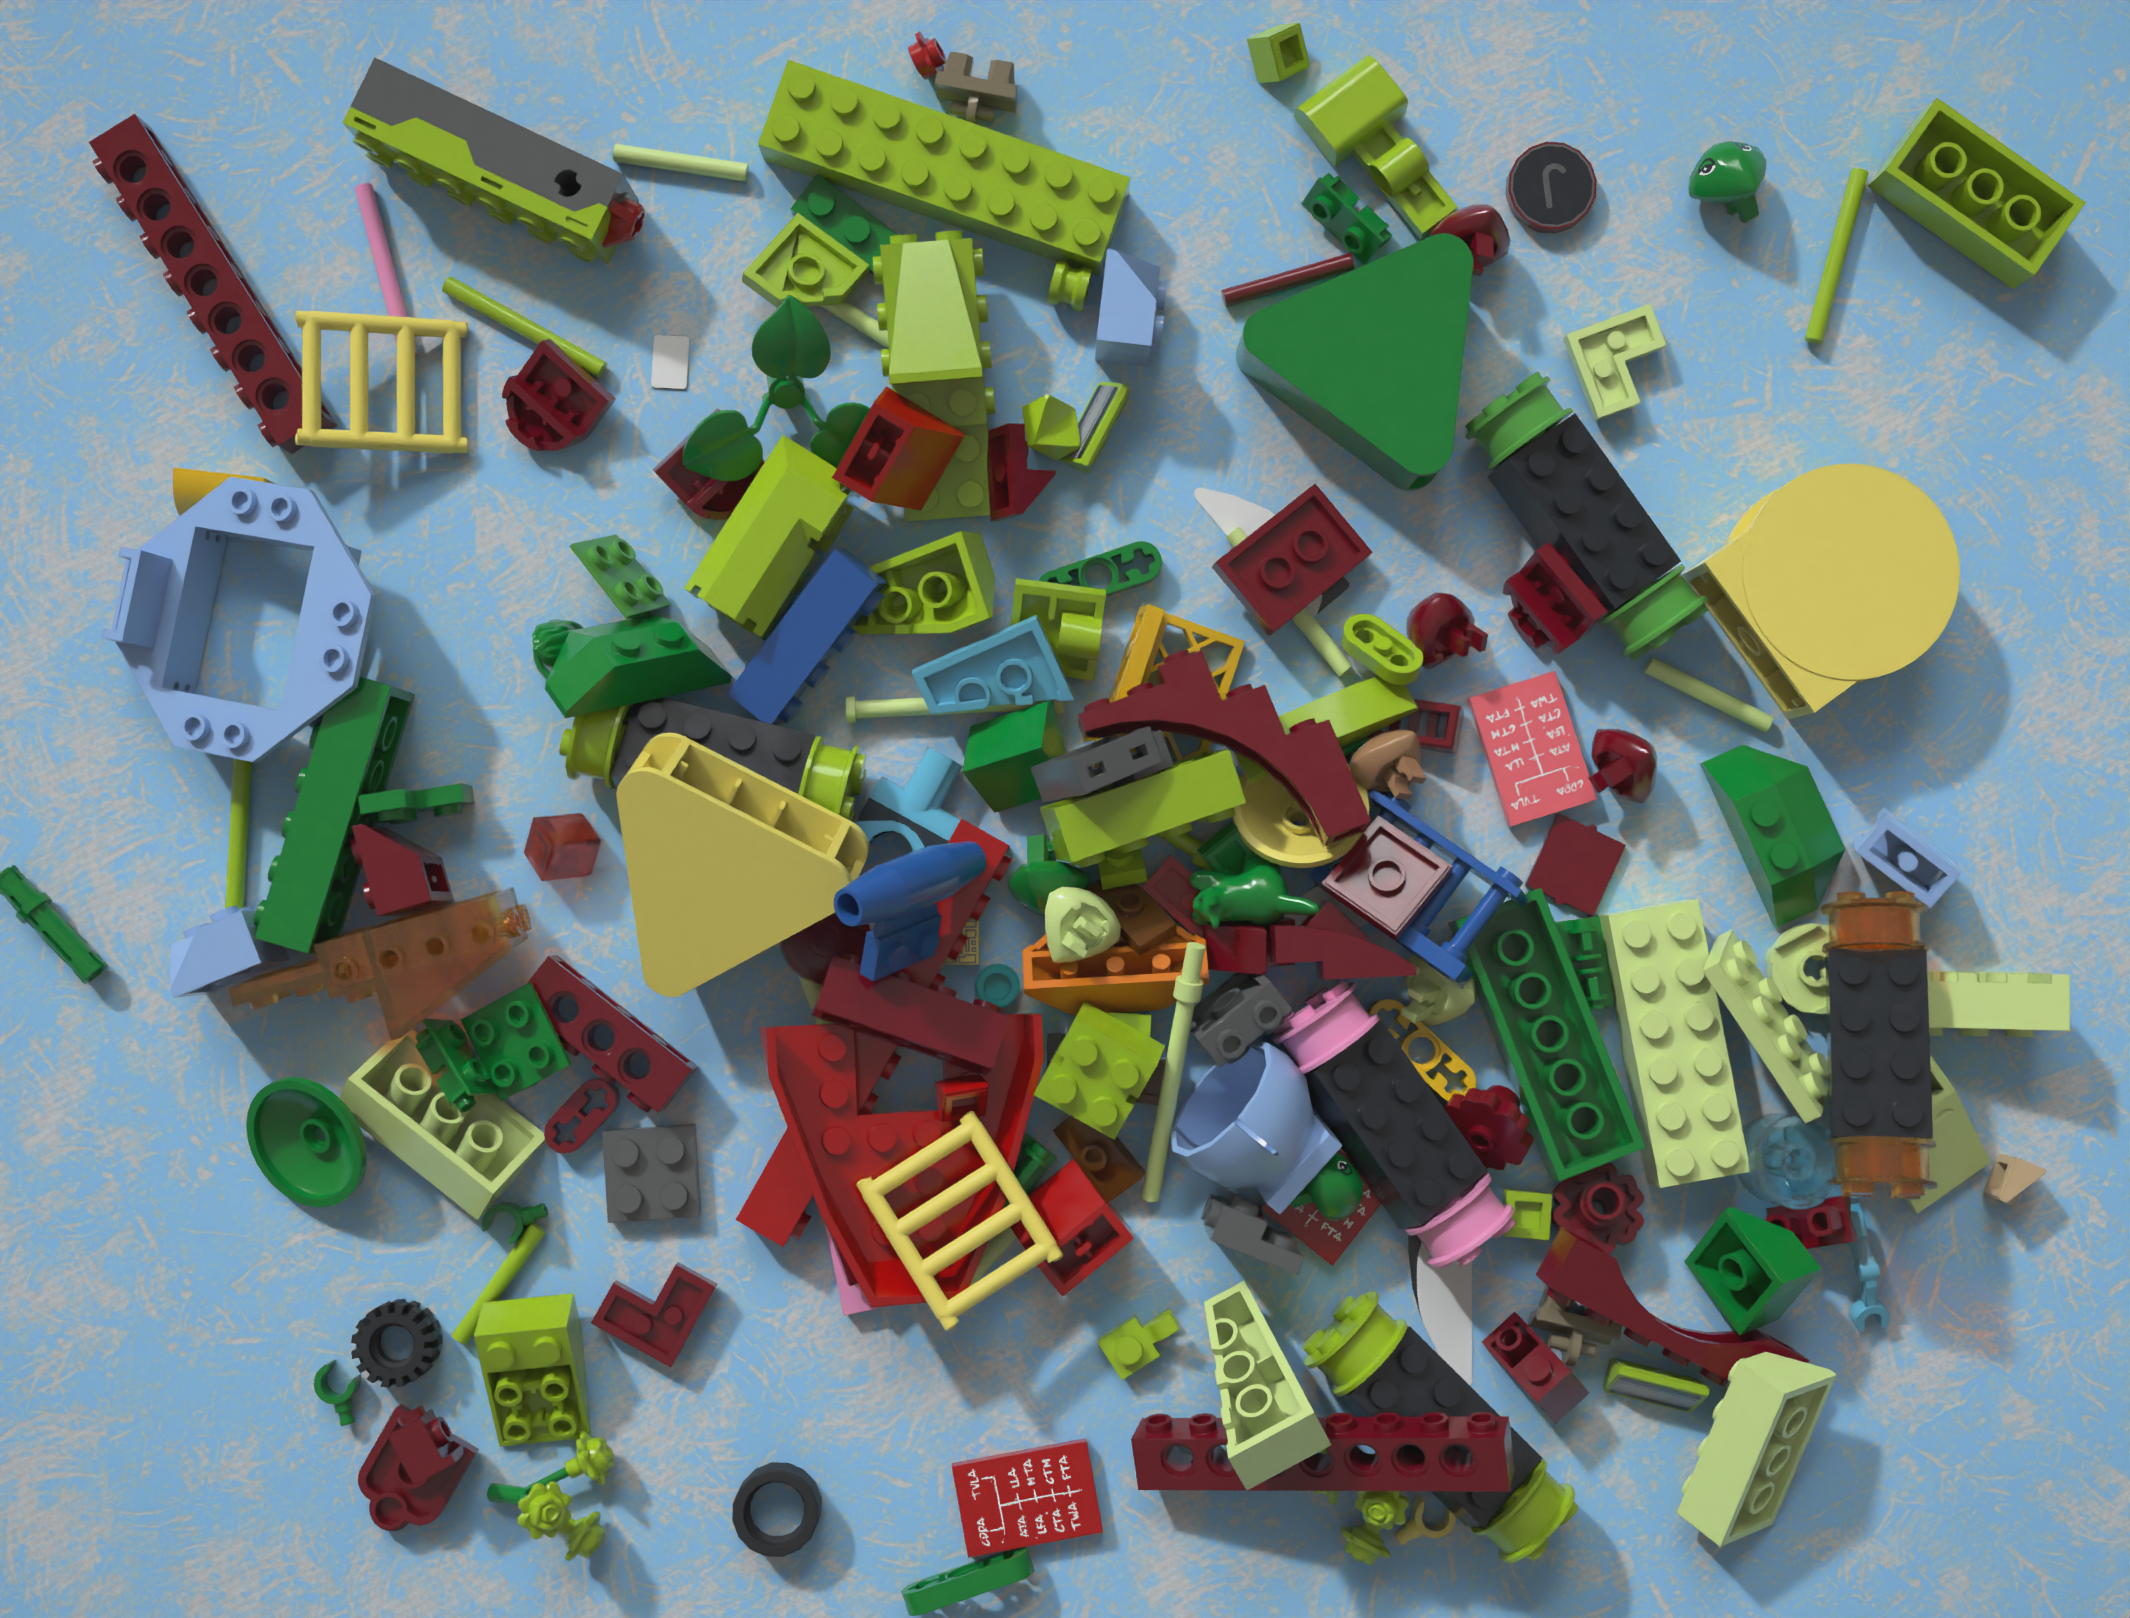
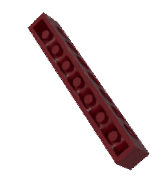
[89,114,338,454]
[1131,1412,1515,1492]

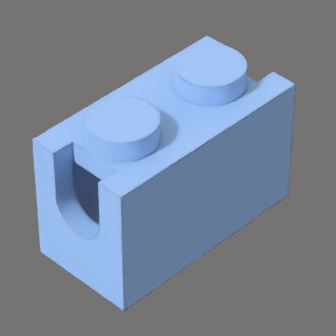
[1854,807,1961,909]

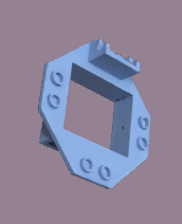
[101,477,376,763]

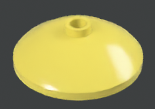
[1232,765,1369,868]

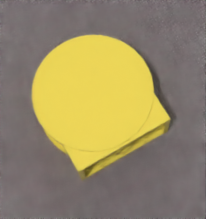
[1682,463,1960,720]

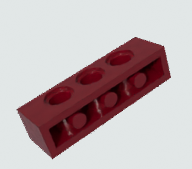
[526,955,699,1113]

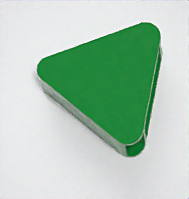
[1236,233,1473,491]

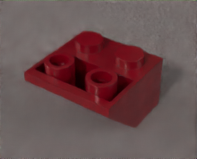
[350,824,454,916]

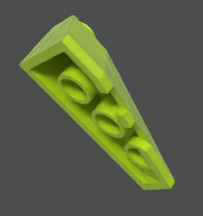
[853,531,995,634]

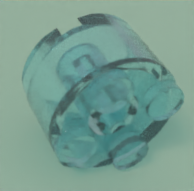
[1737,1113,1844,1209]

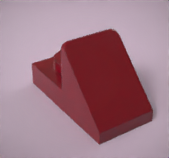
[987,423,1056,521]
[1204,917,1295,975]

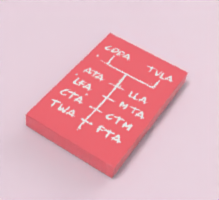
[1467,671,1597,827]

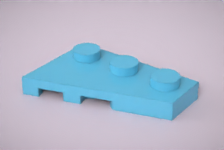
[912,615,1074,714]

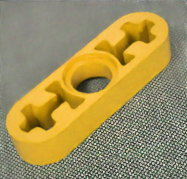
[1367,998,1476,1101]

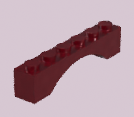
[1536,1227,1810,1387]

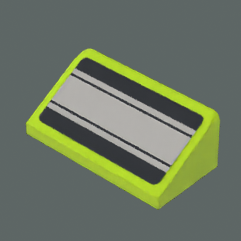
[1060,382,1130,475]
[1603,1358,1710,1412]

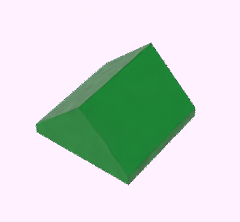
[962,701,1067,813]

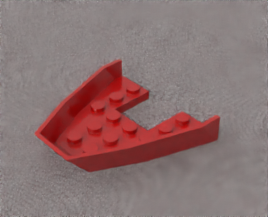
[759,1013,1044,1307]

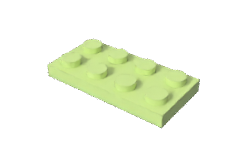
[1703,929,1829,1123]

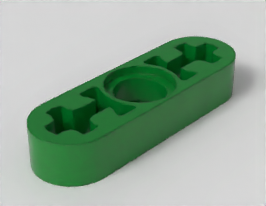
[1038,541,1162,597]
[901,1547,1035,1616]

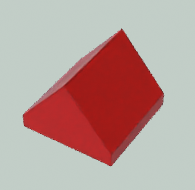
[934,1074,989,1122]

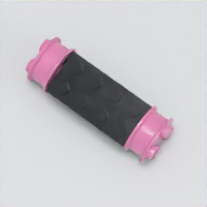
[1271,979,1515,1268]

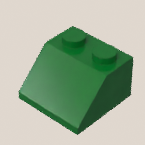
[1684,1207,1821,1335]

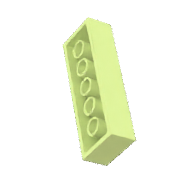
[1596,899,1751,1188]

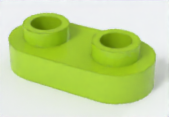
[1341,614,1423,685]

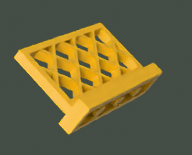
[1093,604,1245,784]

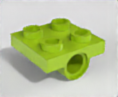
[1010,578,1106,681]

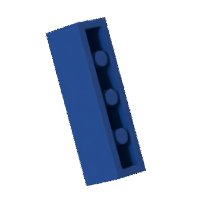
[726,548,887,725]

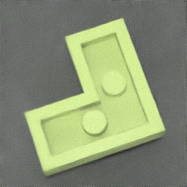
[1563,304,1666,421]

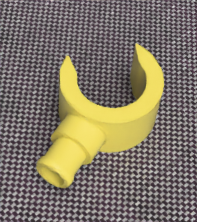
[1394,1495,1456,1546]

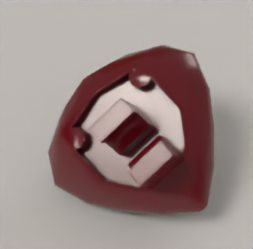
[1430,204,1511,276]
[1406,593,1488,669]
[1588,729,1658,803]

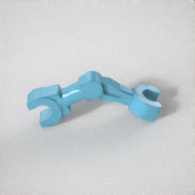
[1846,1203,1890,1332]

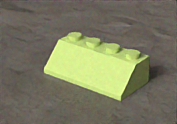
[339,1024,545,1220]
[1677,1352,1837,1547]

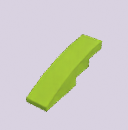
[1234,676,1419,784]

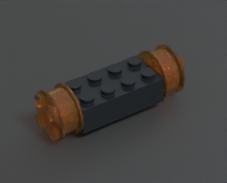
[1821,891,1938,1200]

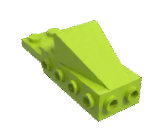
[873,231,996,522]

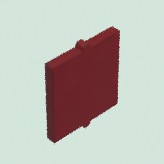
[1524,813,1626,916]

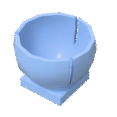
[1171,1039,1343,1214]

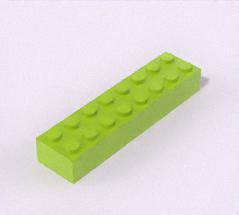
[758,60,1130,276]

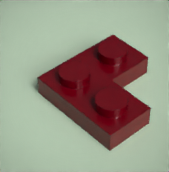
[591,1262,718,1368]

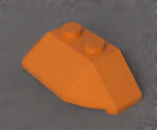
[1022,925,1209,1015]

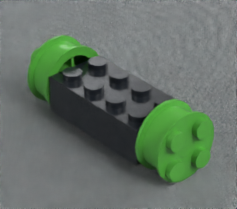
[1465,372,1709,661]

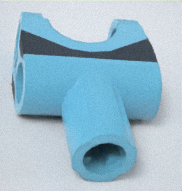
[856,747,963,851]

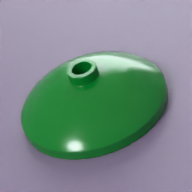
[246,1077,367,1207]

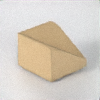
[1983,1153,2046,1207]

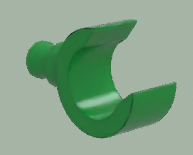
[482,1202,548,1244]
[314,1360,361,1426]

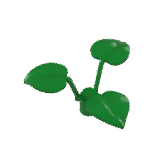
[682,295,870,481]

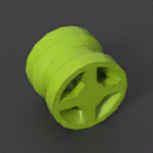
[1047,259,1093,312]

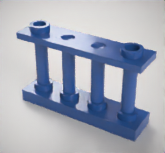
[1308,788,1528,989]

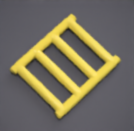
[295,311,469,454]
[856,1111,1063,1331]

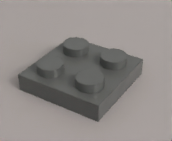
[602,1124,701,1223]

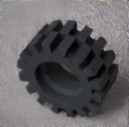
[351,1299,443,1388]

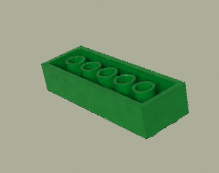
[254,677,415,954]
[1448,888,1646,1181]

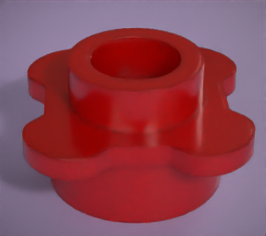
[908,31,947,80]

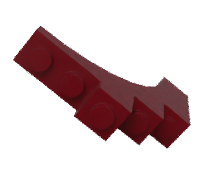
[1078,650,1371,847]

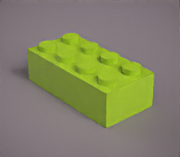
[1867,98,2086,289]
[1040,750,1246,868]

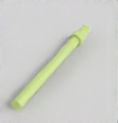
[1141,942,1205,1202]

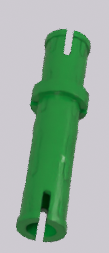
[0,865,108,984]

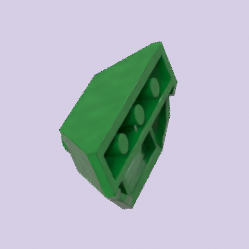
[545,615,732,718]
[1700,745,1846,928]

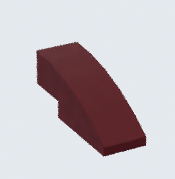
[1269,925,1416,980]

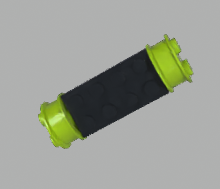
[559,698,867,822]
[1302,1291,1578,1564]

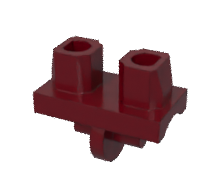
[1766,1195,1858,1249]

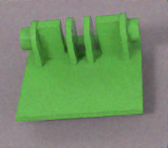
[569,534,671,619]

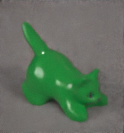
[1189,856,1320,929]

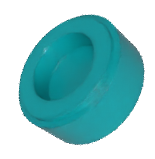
[975,963,1020,1009]

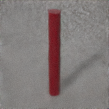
[1221,253,1355,307]

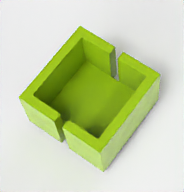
[1033,1001,1165,1140]

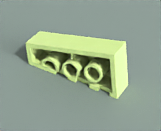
[1927,971,2070,1037]
[1204,1280,1331,1490]

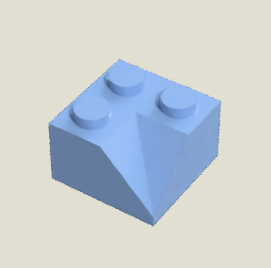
[1095,249,1167,367]
[170,906,290,998]

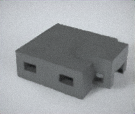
[1031,726,1173,802]

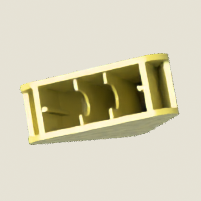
[616,733,869,997]

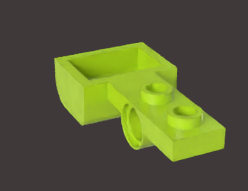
[1294,55,1458,239]

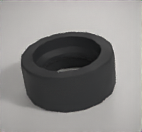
[732,1462,822,1557]

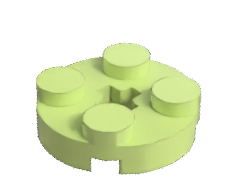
[1765,923,1857,1014]

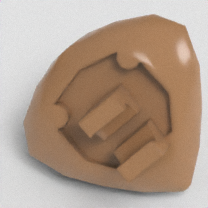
[1349,730,1427,800]

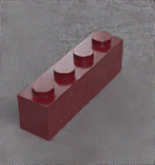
[811,953,1010,1076]

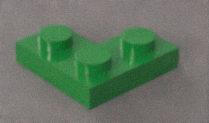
[358,783,475,825]

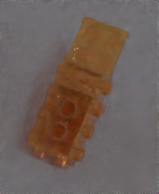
[228,887,531,1041]

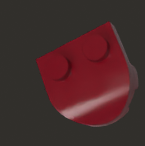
[502,339,616,451]
[653,408,764,520]
[1503,542,1608,654]

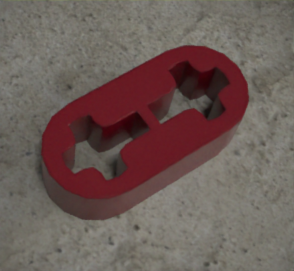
[544,1078,620,1154]

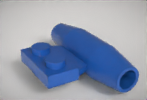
[834,841,986,982]

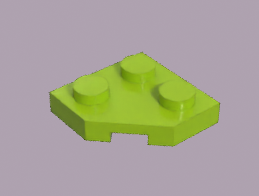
[742,213,869,308]

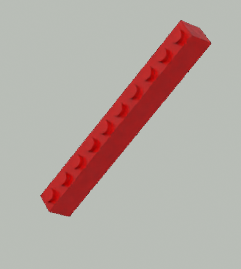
[736,818,1013,1247]

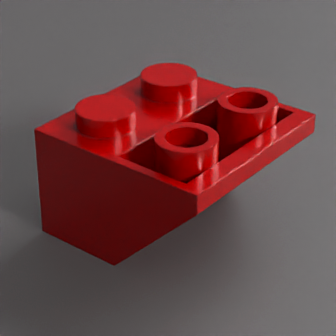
[832,386,966,511]
[1010,1158,1134,1297]

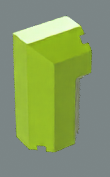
[684,435,860,641]

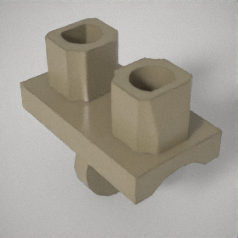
[935,52,1018,124]
[1528,1286,1622,1367]

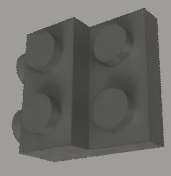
[1190,972,1293,1068]
[1201,1192,1304,1275]

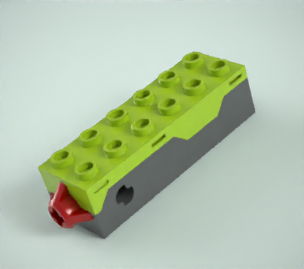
[342,57,645,264]

